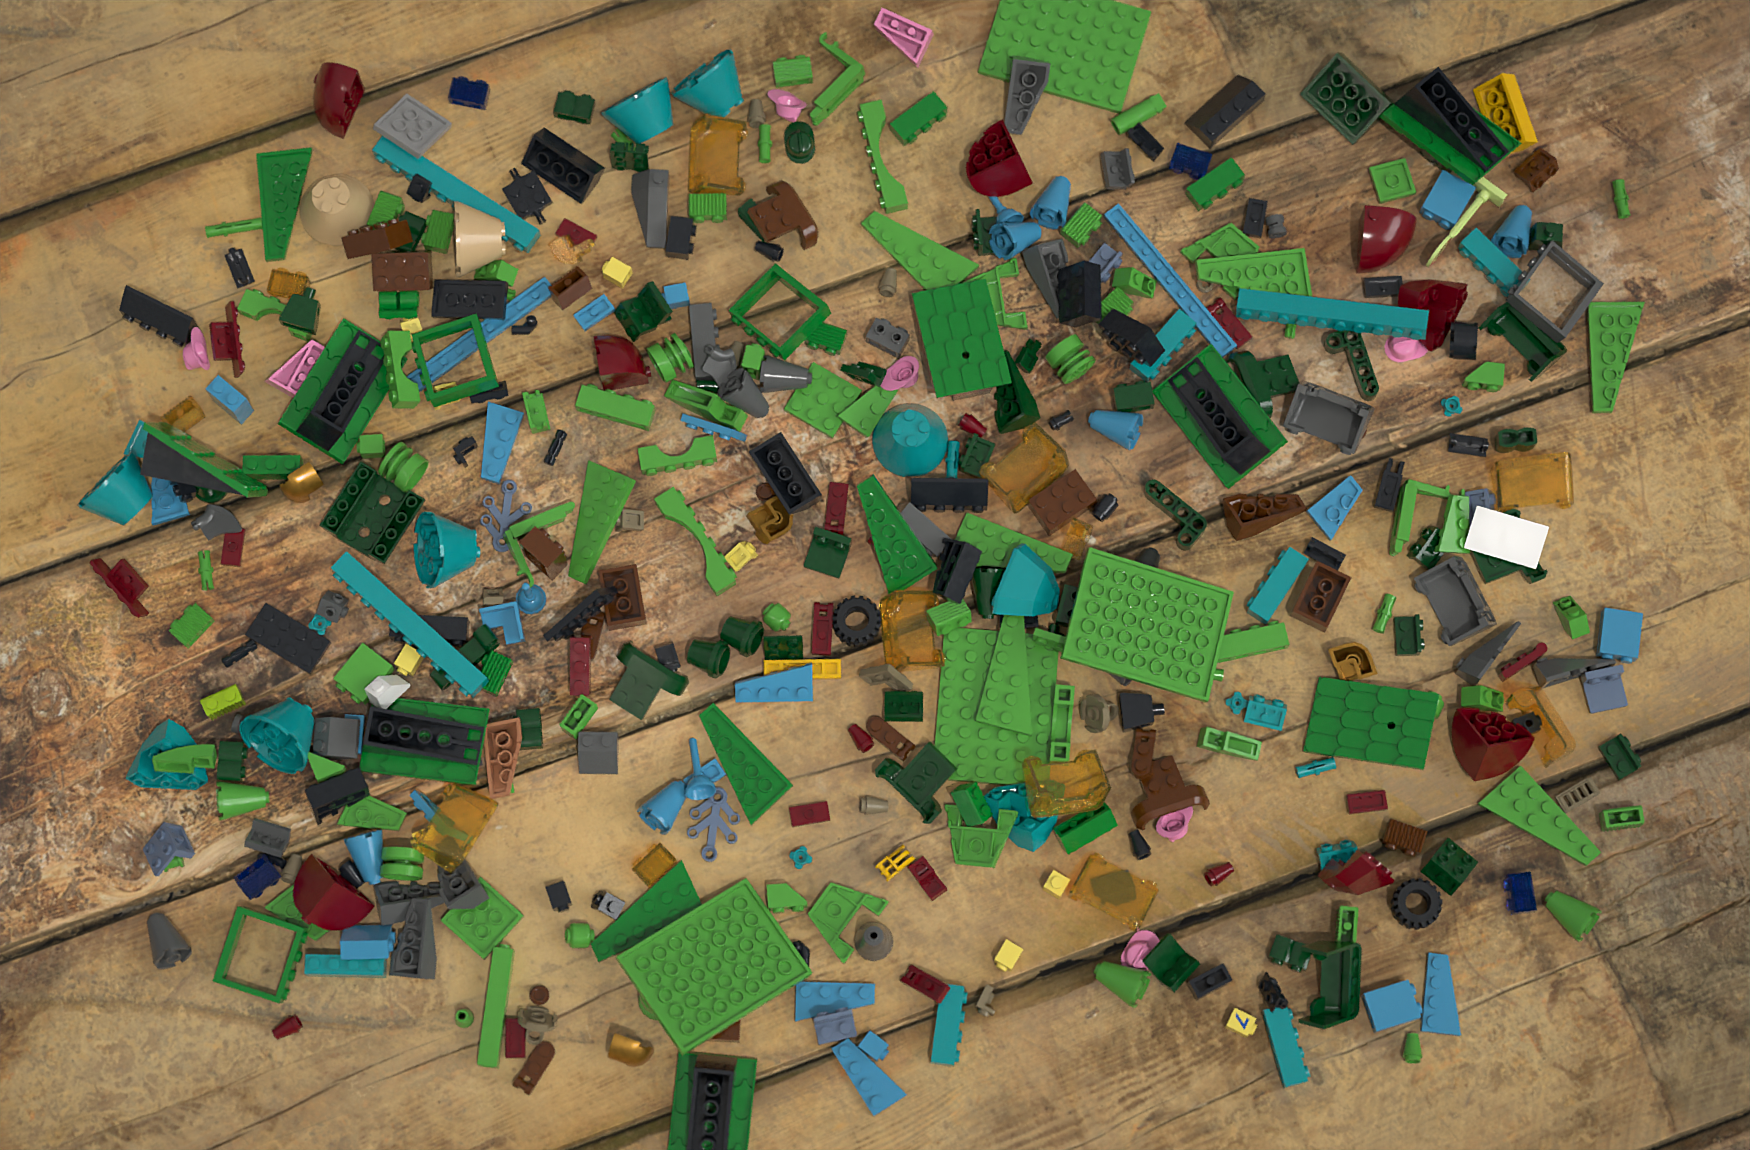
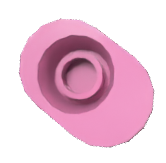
[767,89,807,122]
[183,327,210,370]
[1385,336,1428,362]
[881,356,919,391]
[1156,806,1193,842]
[1121,930,1159,971]

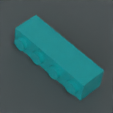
[1458,228,1530,297]
[1129,309,1197,383]
[1246,547,1309,625]
[304,954,387,978]
[931,984,968,1067]
[1262,1007,1310,1089]

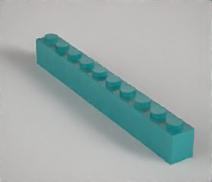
[372,136,541,253]
[1236,288,1429,340]
[331,551,489,698]

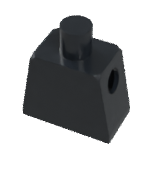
[1119,693,1165,733]

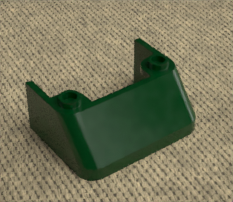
[1478,302,1567,382]
[1298,940,1362,1030]

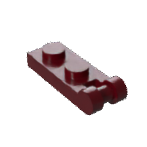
[1206,297,1253,350]
[824,482,849,535]
[812,602,834,656]
[1498,642,1548,682]
[899,964,951,1004]

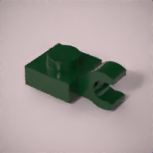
[1014,338,1042,374]

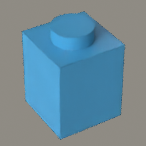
[661,282,690,309]
[858,1031,889,1062]

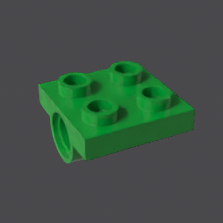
[379,290,420,320]

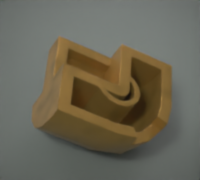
[280,462,324,503]
[746,496,794,545]
[1328,642,1378,681]
[608,1033,654,1067]

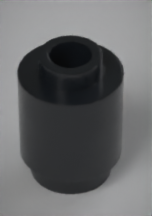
[1091,493,1119,522]

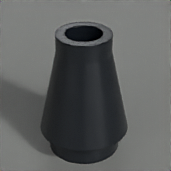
[755,241,784,262]
[1128,830,1151,860]
[338,860,365,889]

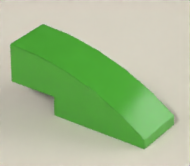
[1197,727,1262,761]
[152,744,217,774]

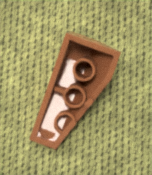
[484,718,522,799]

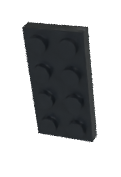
[431,280,508,320]
[543,586,618,642]
[245,603,331,675]

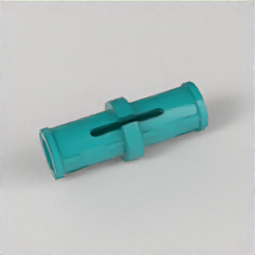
[945,441,960,478]
[1295,757,1336,779]

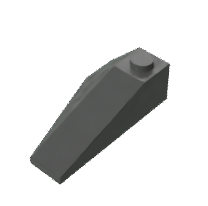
[1004,55,1051,135]
[631,169,670,249]
[1022,238,1068,318]
[1455,621,1521,686]
[1532,657,1616,689]
[434,836,489,909]
[373,881,445,925]
[389,898,437,979]

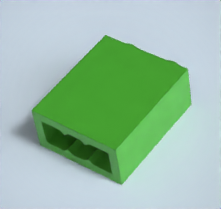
[333,643,395,705]

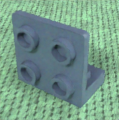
[1581,665,1628,714]
[143,822,195,877]
[813,1007,857,1045]

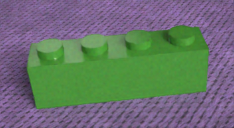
[575,384,656,431]
[1217,621,1290,663]

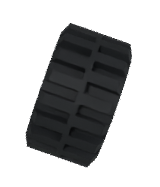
[833,595,881,647]
[1390,878,1443,930]

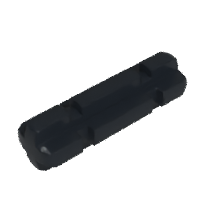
[544,430,567,466]
[221,639,258,668]

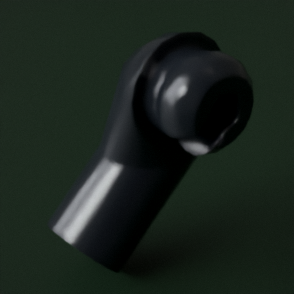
[512,315,538,335]
[257,853,287,869]
[792,941,810,967]

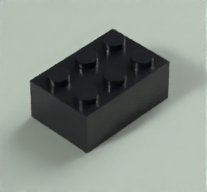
[1058,260,1102,328]
[1098,308,1165,367]

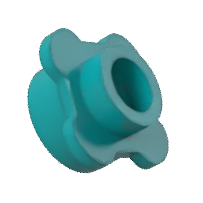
[1441,396,1462,417]
[308,614,331,635]
[1226,692,1248,715]
[789,846,812,869]

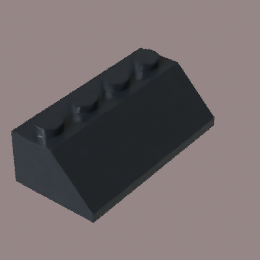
[1184,75,1266,149]
[521,127,605,204]
[119,285,199,348]
[749,432,822,515]
[911,478,988,513]

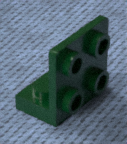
[972,209,996,256]
[804,527,852,579]
[1420,838,1478,896]
[1142,933,1200,993]

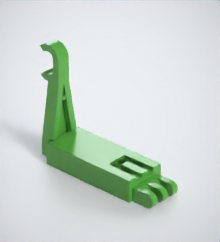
[810,32,866,126]
[1389,479,1465,556]
[503,502,575,588]

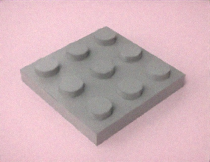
[373,94,452,159]

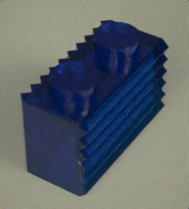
[448,76,490,110]
[1169,142,1213,180]
[233,854,282,900]
[1503,871,1537,915]

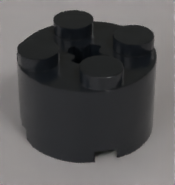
[1449,321,1478,360]

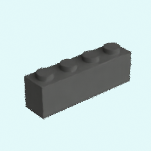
[689,303,720,382]

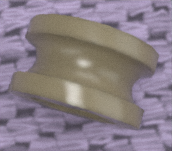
[1196,280,1214,293]

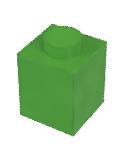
[356,434,385,459]

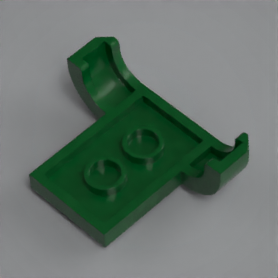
[1226,350,1300,418]
[1470,508,1548,585]
[609,641,689,720]
[875,742,957,824]

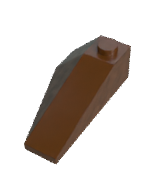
[1223,494,1307,541]

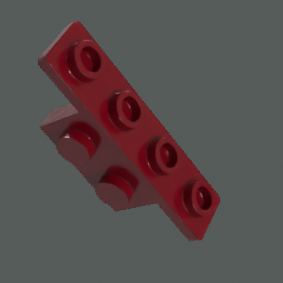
[209,301,245,378]
[89,558,149,618]

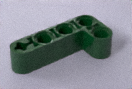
[1324,330,1379,401]
[1144,480,1207,551]
[430,624,500,691]

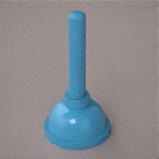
[988,196,1024,224]
[516,583,546,615]
[685,738,716,800]

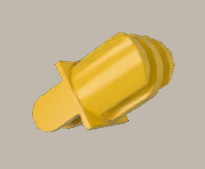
[875,844,915,882]

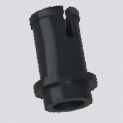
[1048,410,1074,431]

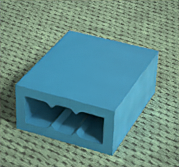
[1419,170,1476,230]
[206,375,254,425]
[1596,608,1643,664]
[340,925,396,960]
[1361,979,1423,1033]

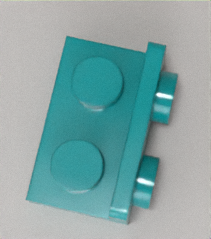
[1244,694,1287,731]
[1316,840,1358,871]

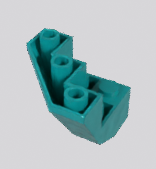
[992,543,1060,616]
[125,719,208,790]
[984,779,1065,852]

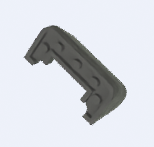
[1283,381,1375,455]
[1414,556,1497,646]

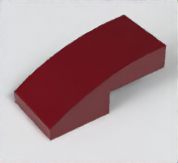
[908,856,947,901]

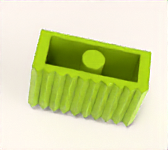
[200,684,246,720]

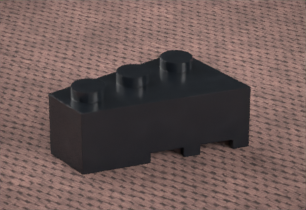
[932,537,982,604]
[304,768,370,825]

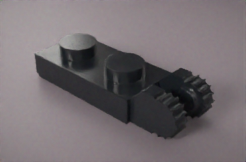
[1374,458,1405,513]

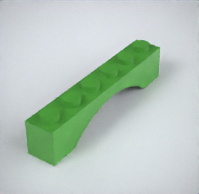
[857,100,908,214]
[654,487,737,596]

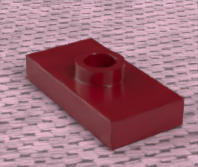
[555,218,597,252]
[220,528,246,567]
[1346,790,1388,815]
[789,801,831,828]
[505,1018,526,1059]

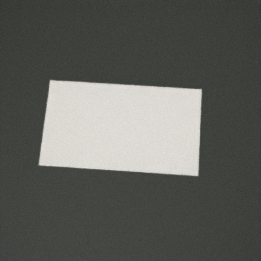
[1464,506,1549,569]

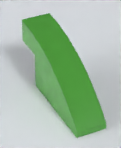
[664,380,748,432]

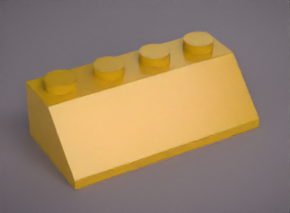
[1473,73,1538,154]

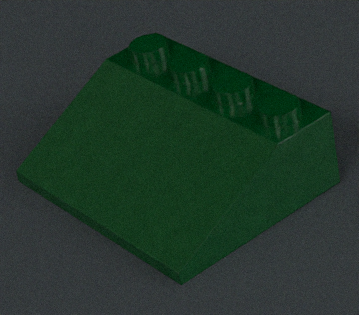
[1300,52,1395,145]

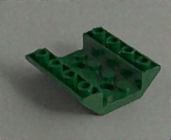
[319,462,426,564]

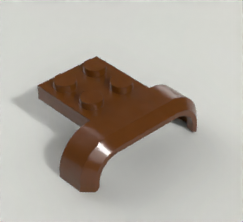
[747,180,819,250]
[1131,755,1210,831]

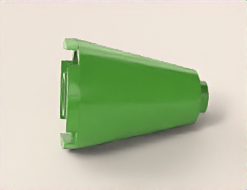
[216,781,269,821]
[1545,891,1602,942]
[1094,961,1151,1008]

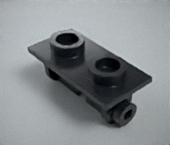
[1127,122,1165,162]
[224,247,255,289]
[1448,433,1489,457]
[1303,537,1346,570]
[1258,972,1288,1013]

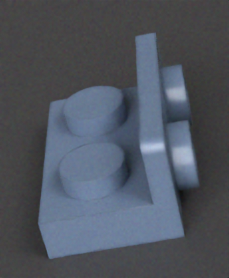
[1089,243,1123,284]
[1465,488,1496,526]

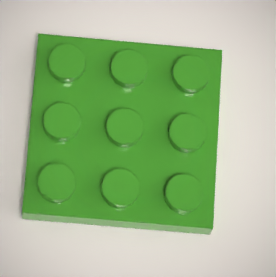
[784,362,862,439]
[441,877,524,960]

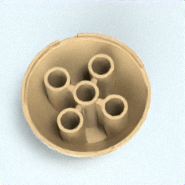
[299,174,374,246]
[454,201,506,277]

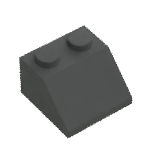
[313,717,360,760]
[578,732,619,774]

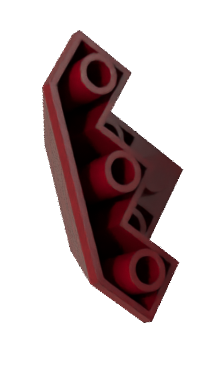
[1397,279,1468,352]
[1317,850,1395,895]

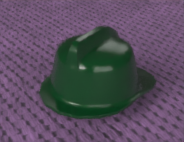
[784,121,815,164]

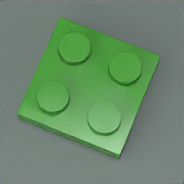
[1369,158,1416,204]

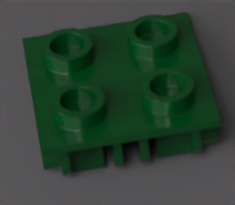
[610,142,649,172]
[764,635,803,660]

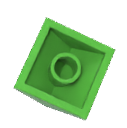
[308,752,347,783]

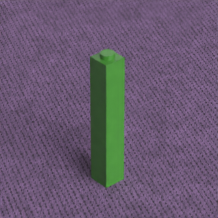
[477,944,515,1069]

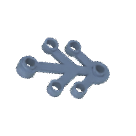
[480,480,532,552]
[687,787,740,862]

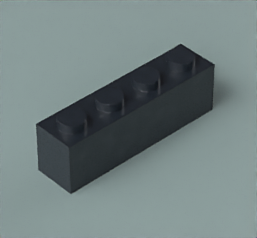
[389,615,470,647]

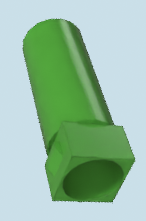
[1111,93,1167,135]

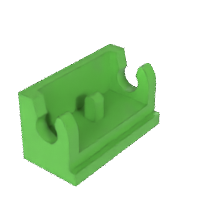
[522,390,551,434]

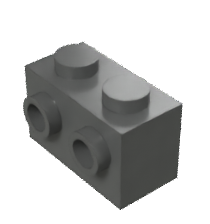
[866,318,910,359]

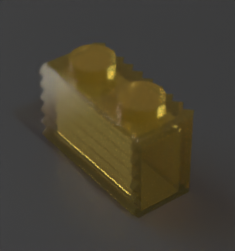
[267,268,311,299]
[160,396,206,432]
[632,843,677,888]

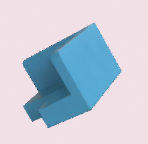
[479,601,526,645]

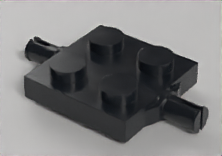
[502,168,553,225]

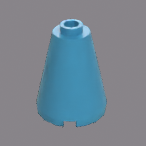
[1030,176,1071,230]
[1491,205,1532,258]
[989,222,1042,260]
[1088,410,1143,450]
[637,781,687,835]
[344,830,383,885]

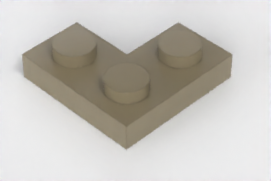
[859,664,913,691]

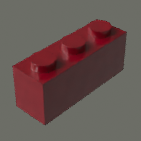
[570,635,591,696]

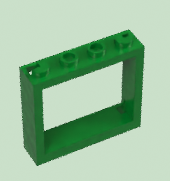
[728,263,832,361]
[412,314,499,408]
[213,906,309,1004]

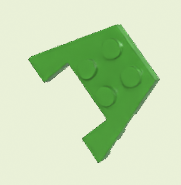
[1180,223,1259,300]
[963,258,1028,330]
[945,804,1018,868]
[808,883,889,964]

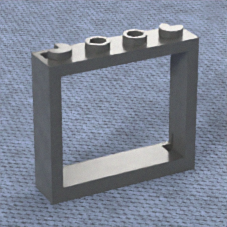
[1506,241,1604,343]

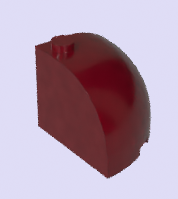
[313,62,365,139]
[966,119,1033,197]
[1356,205,1417,273]
[594,334,651,391]
[1451,708,1535,782]
[293,854,375,931]

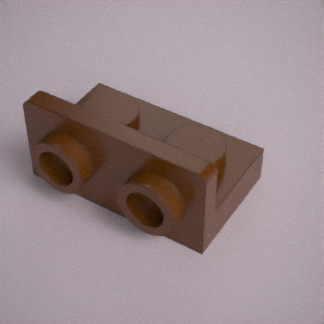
[1514,147,1559,193]

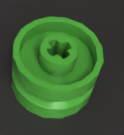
[380,847,425,881]

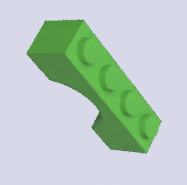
[237,289,312,342]
[381,331,421,409]
[638,435,717,476]
[1049,684,1075,766]

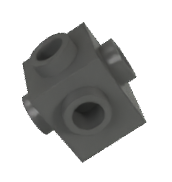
[316,590,349,623]

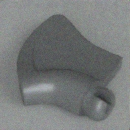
[701,344,736,387]
[191,504,242,541]

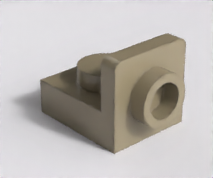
[615,509,644,532]
[483,589,503,608]
[975,985,995,1017]

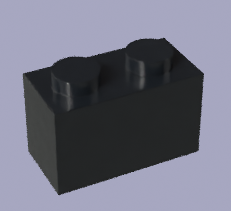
[665,216,697,260]
[1187,963,1233,1001]

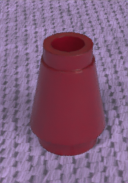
[958,413,987,438]
[848,724,875,753]
[1204,862,1234,887]
[272,1014,303,1040]

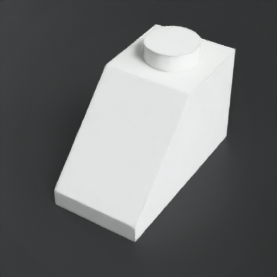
[365,675,410,709]

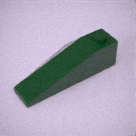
[994,350,1041,434]

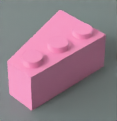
[874,8,933,68]
[264,340,325,398]

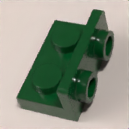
[638,281,673,326]
[840,361,887,387]
[1407,526,1444,571]
[1394,614,1425,656]
[1598,733,1642,781]

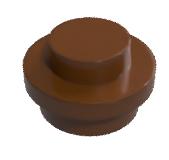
[756,483,775,502]
[530,985,550,1005]

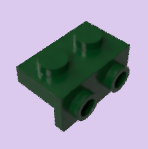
[614,296,658,342]
[958,433,996,479]
[884,691,923,722]

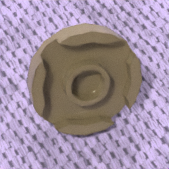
[1080,694,1118,733]
[517,1006,558,1045]

